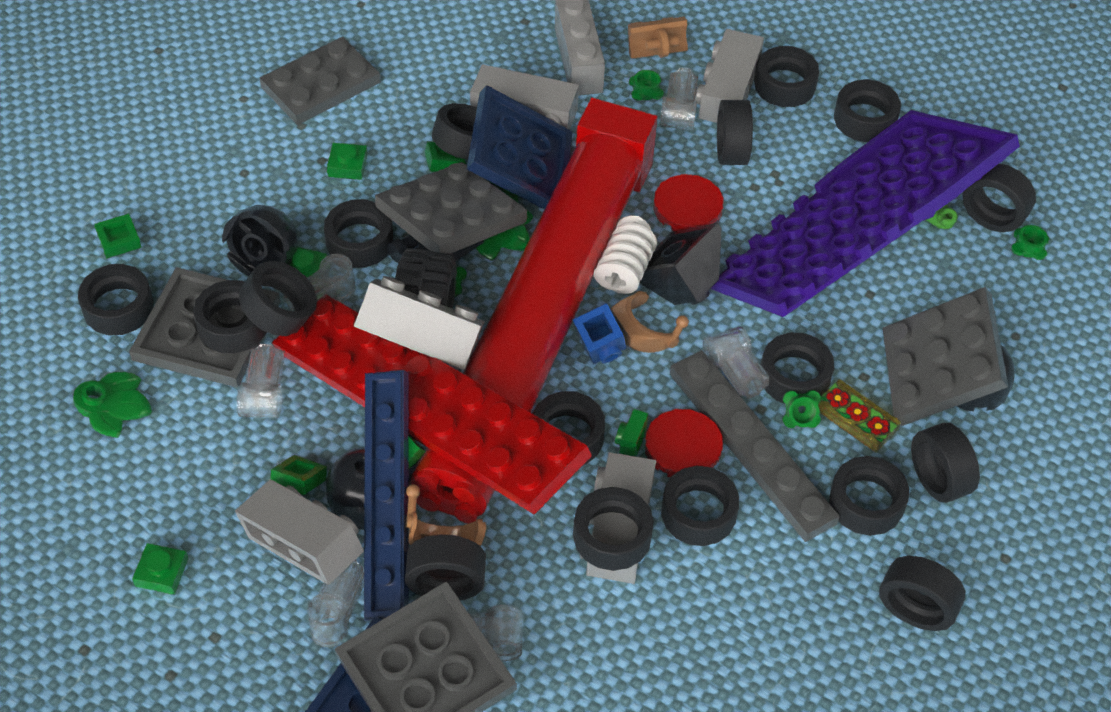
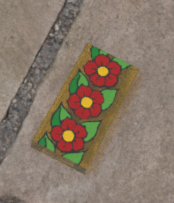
[818,379,901,453]

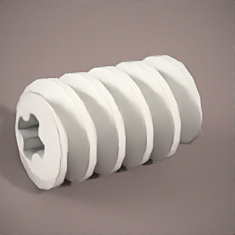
[593,215,657,294]

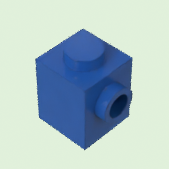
[573,303,627,365]

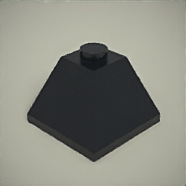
[640,223,722,305]

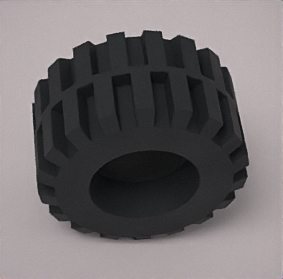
[395,248,457,309]

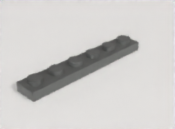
[670,350,840,542]

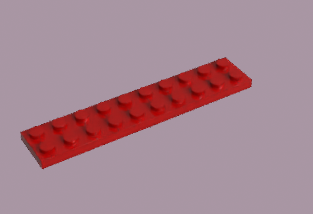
[272,294,592,515]

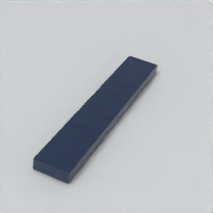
[364,370,409,621]

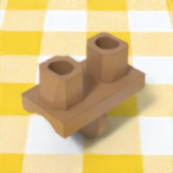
[628,17,688,59]

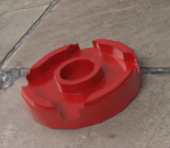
[653,174,724,231]
[645,409,723,478]

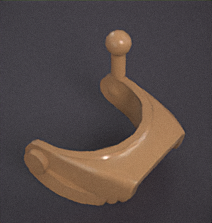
[610,291,689,353]
[406,484,486,546]

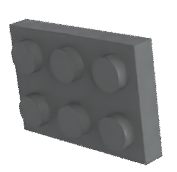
[259,36,381,125]

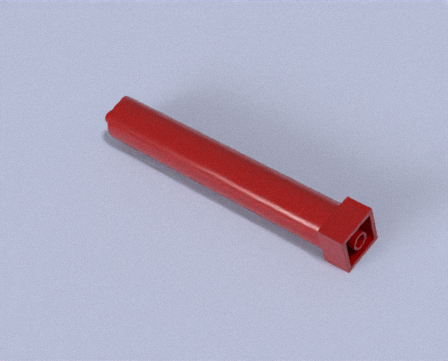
[411,97,658,524]

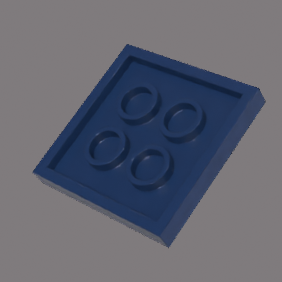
[467,85,573,210]

